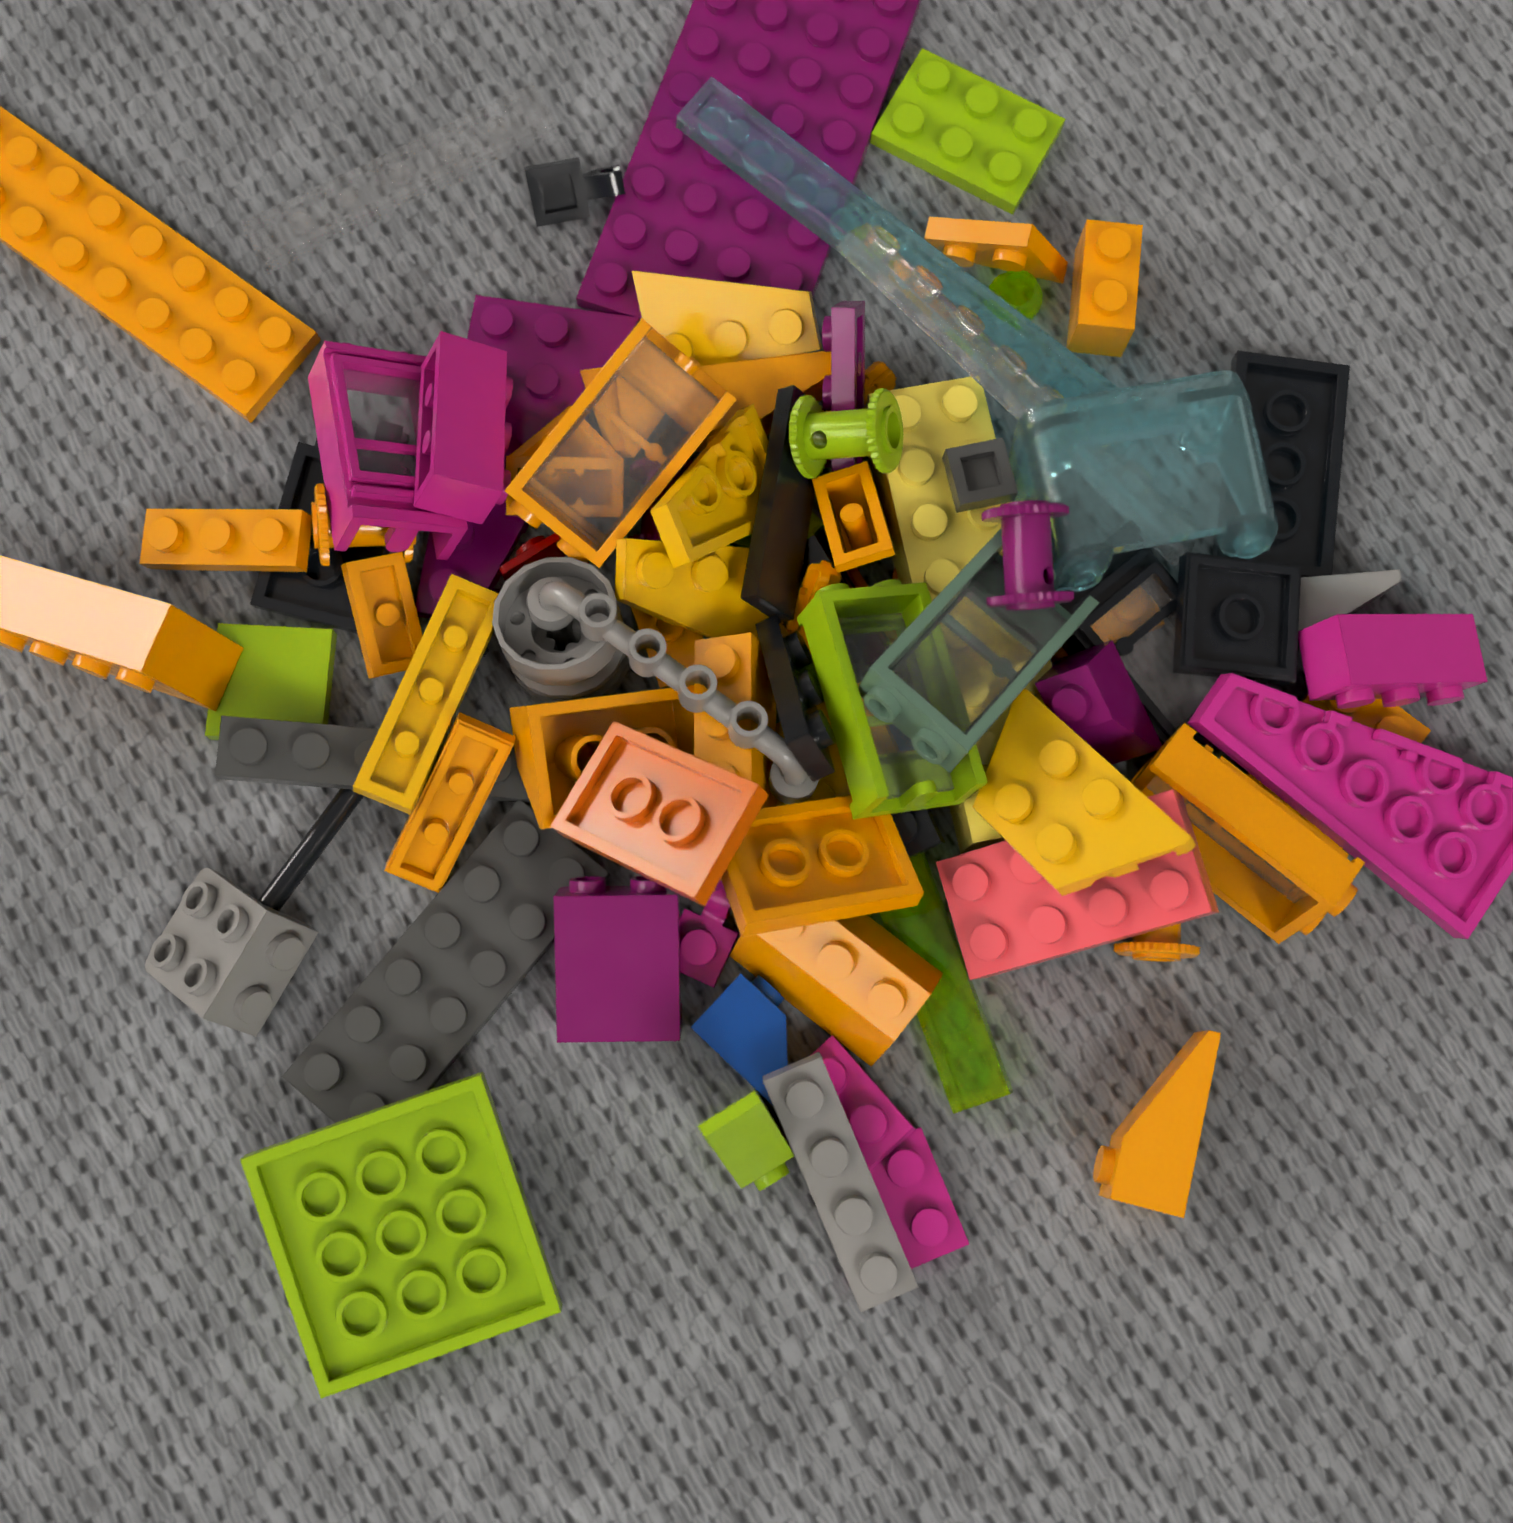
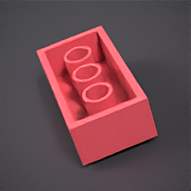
[936,789,1219,980]

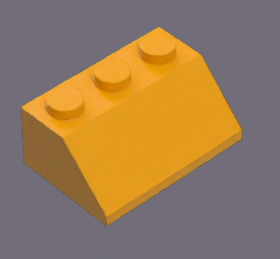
[509,685,694,829]
[729,915,943,1067]

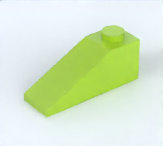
[698,1090,794,1191]

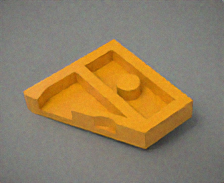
[924,217,1068,284]

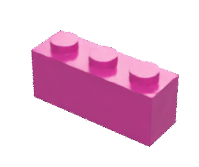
[413,331,513,525]
[1298,614,1488,709]

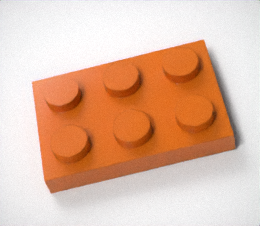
[550,721,769,907]

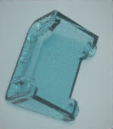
[1009,370,1278,592]

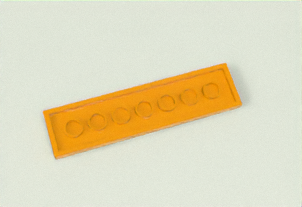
[0,106,321,423]

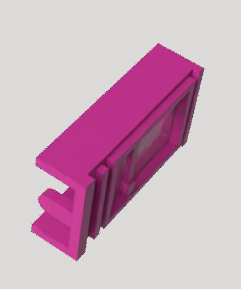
[308,340,468,560]

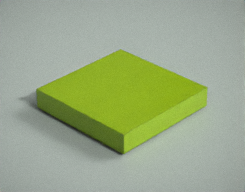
[205,623,337,740]

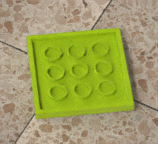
[240,1071,563,1399]

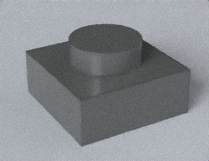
[942,438,1018,513]

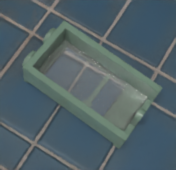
[858,529,1099,773]

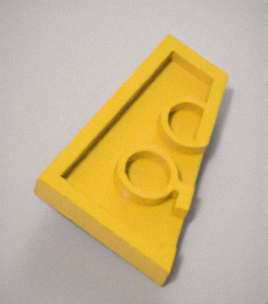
[632,271,822,366]
[650,404,769,568]
[615,538,783,640]

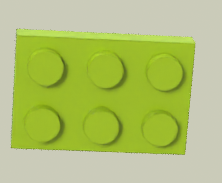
[870,48,1065,215]

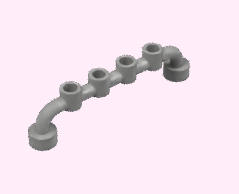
[527,577,819,804]

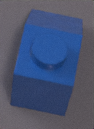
[691,974,788,1105]

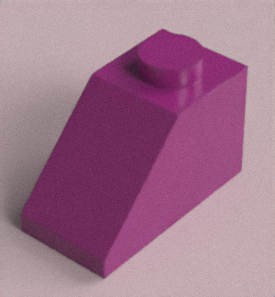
[1035,640,1162,765]

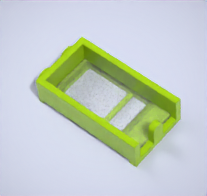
[797,579,988,819]

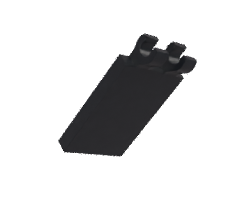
[250,422,412,634]

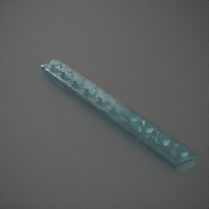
[676,76,1156,466]

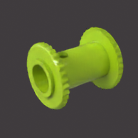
[789,388,903,479]

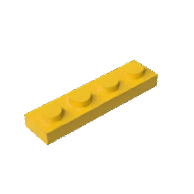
[353,574,499,815]

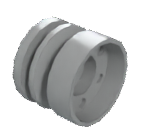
[492,557,630,704]

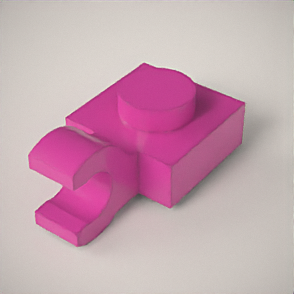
[679,889,739,988]

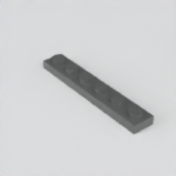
[215,716,530,803]

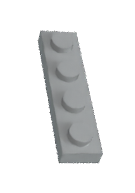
[762,1052,918,1312]

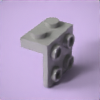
[145,868,319,1037]

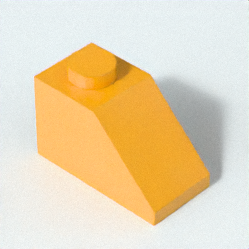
[812,461,895,573]

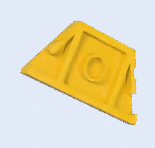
[973,688,1196,896]

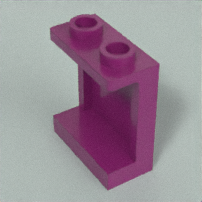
[554,876,682,1043]

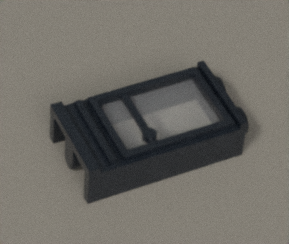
[1054,520,1266,755]

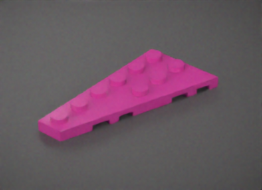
[1187,673,1513,939]

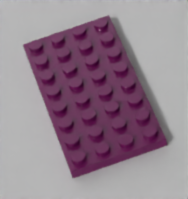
[576,0,922,321]

